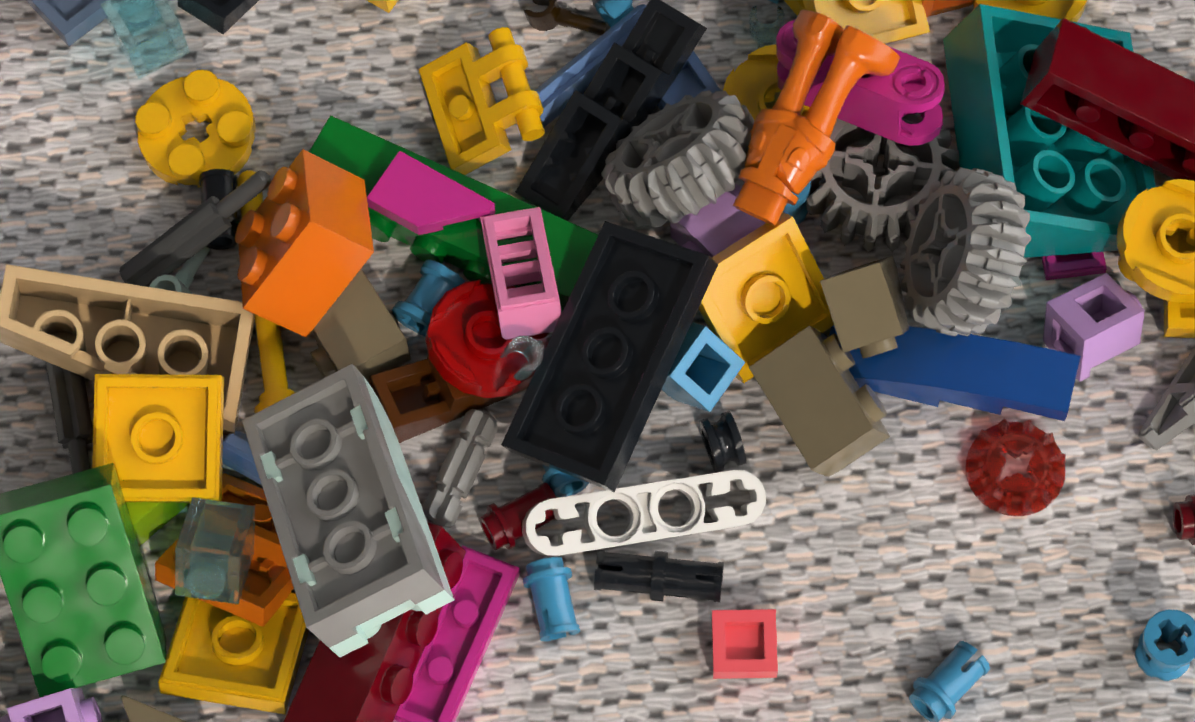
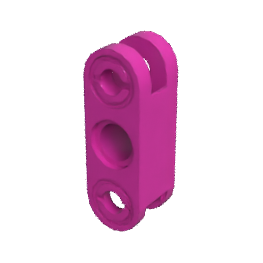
[776,19,945,146]

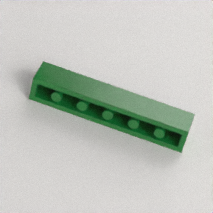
[309,115,598,314]

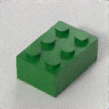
[0,463,167,698]

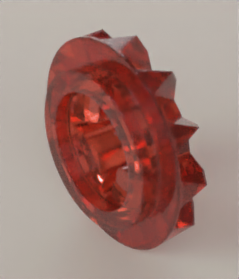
[965,418,1066,516]

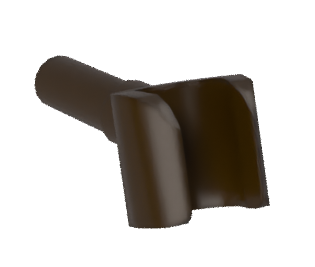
[524,0,608,35]

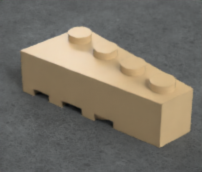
[0,264,254,435]

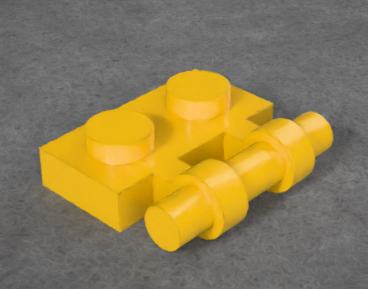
[418,27,545,175]

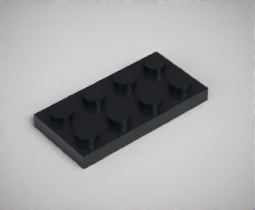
[501,221,718,492]

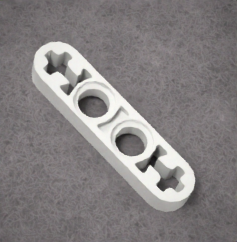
[522,470,766,557]

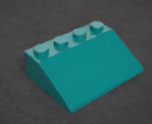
[943,4,1156,258]

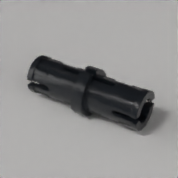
[594,550,724,603]

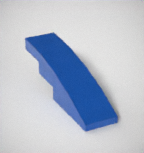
[829,325,1081,421]

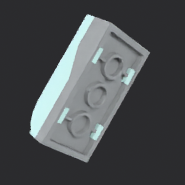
[242,364,454,657]

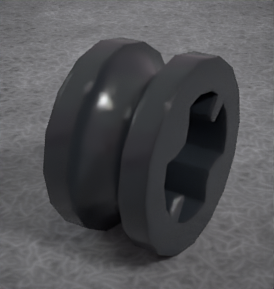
[699,411,746,473]

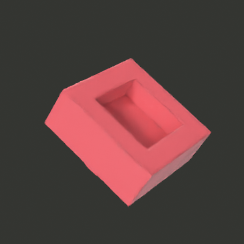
[712,609,778,679]

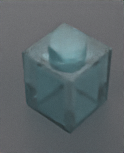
[101,0,190,79]
[175,497,255,604]

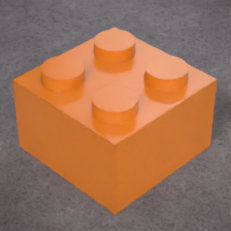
[235,149,374,338]

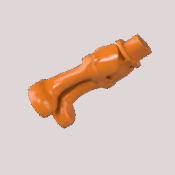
[733,10,900,226]

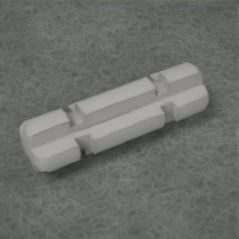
[423,409,498,527]

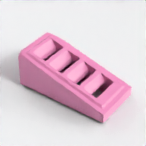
[480,207,562,339]

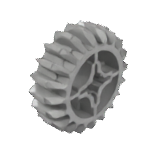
[601,90,754,228]
[806,113,959,253]
[900,168,1031,337]

